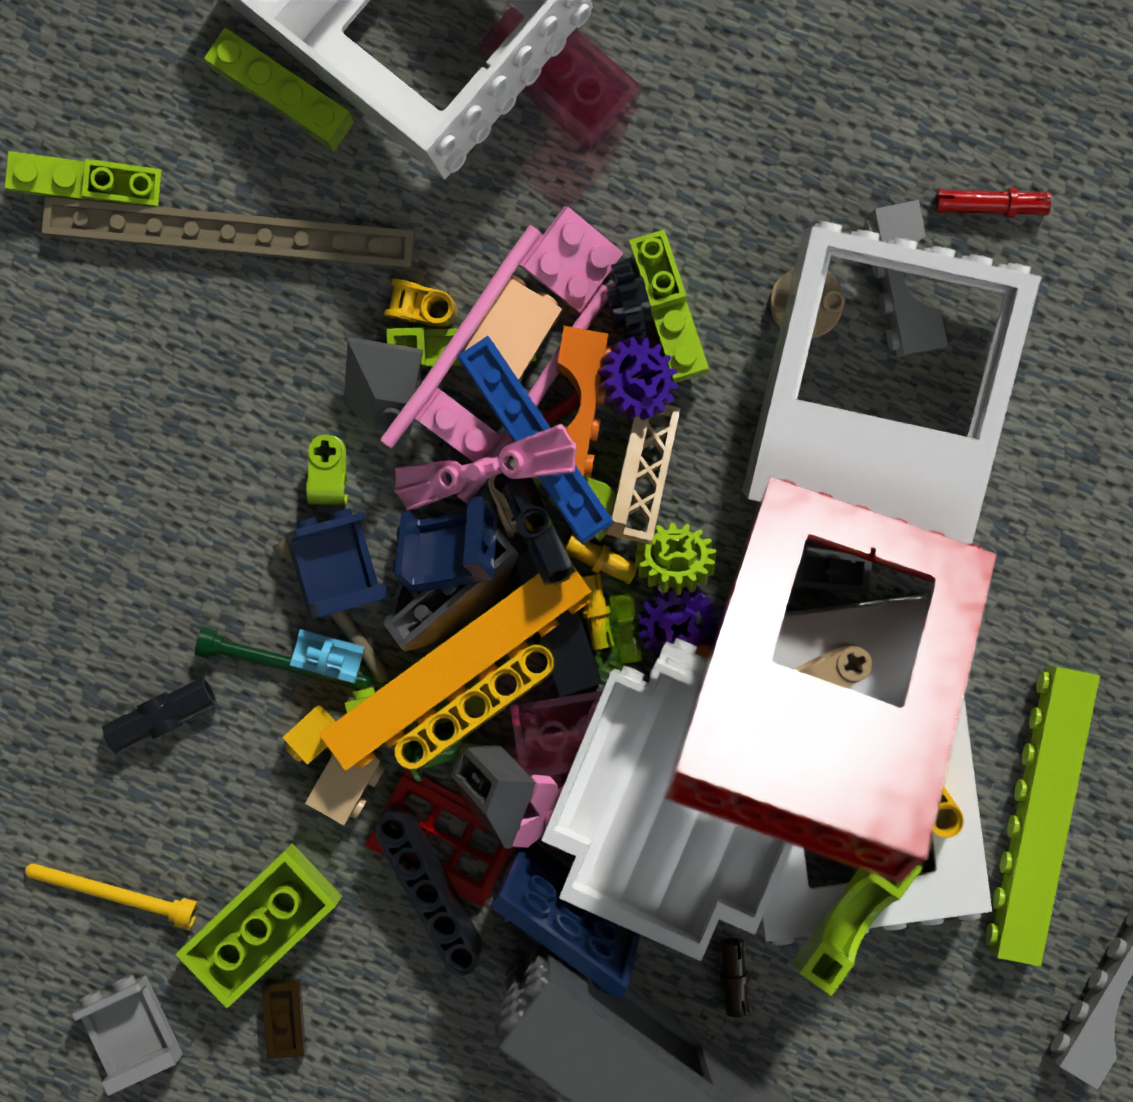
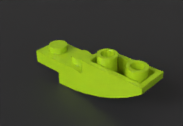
[5,151,162,207]
[629,229,709,383]

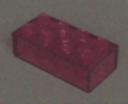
[479,6,642,153]

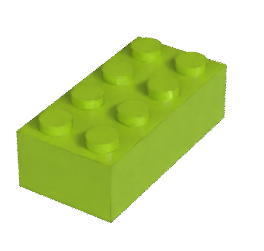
[175,843,342,1008]

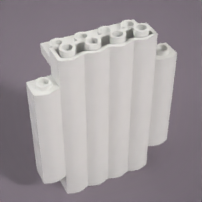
[541,639,793,961]

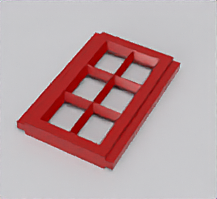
[365,768,514,907]

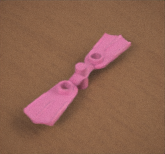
[394,424,577,511]

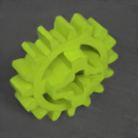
[635,522,716,595]

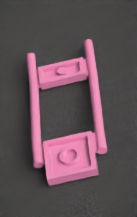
[380,206,623,504]

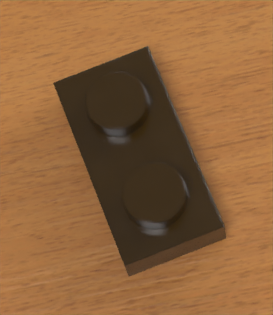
[261,979,306,1059]

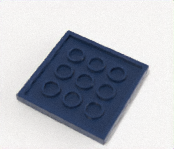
[490,842,641,1000]

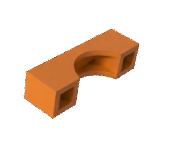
[537,326,612,479]

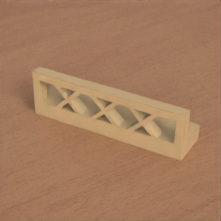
[607,405,681,545]

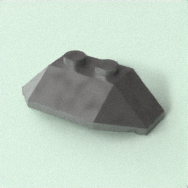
[383,528,519,651]

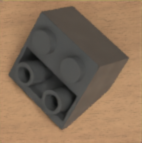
[792,539,872,594]
[451,742,536,848]

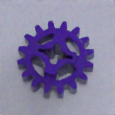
[597,337,678,421]
[637,587,718,658]

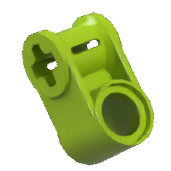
[306,435,348,505]

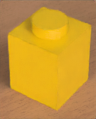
[282,704,335,765]

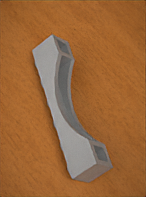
[1050,909,1133,1090]

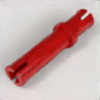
[935,188,1051,218]

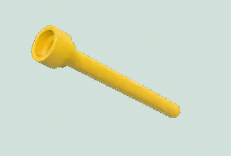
[25,863,199,931]

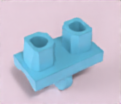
[290,629,365,683]

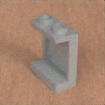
[71,974,183,1096]

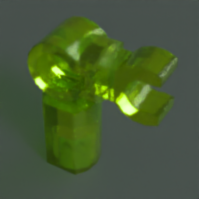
[609,592,642,664]

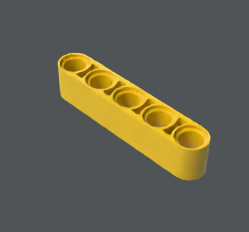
[395,645,554,769]

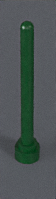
[195,627,371,690]

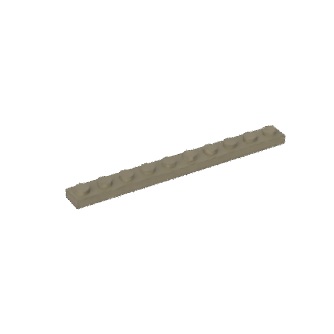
[42,196,415,270]

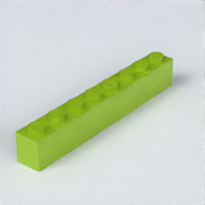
[985,664,1100,967]

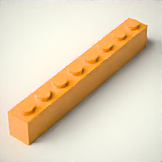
[319,566,592,771]

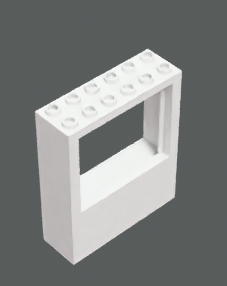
[742,221,1041,544]

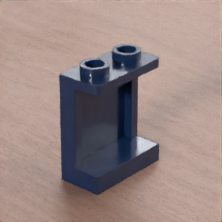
[393,496,498,593]
[285,508,389,620]

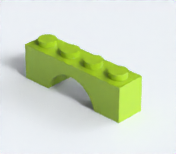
[204,27,354,152]
[793,865,922,996]

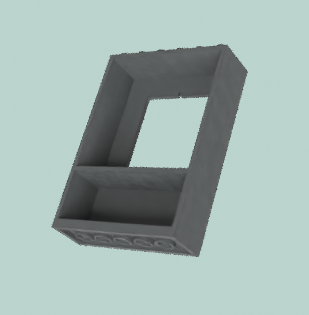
[498,939,795,1102]

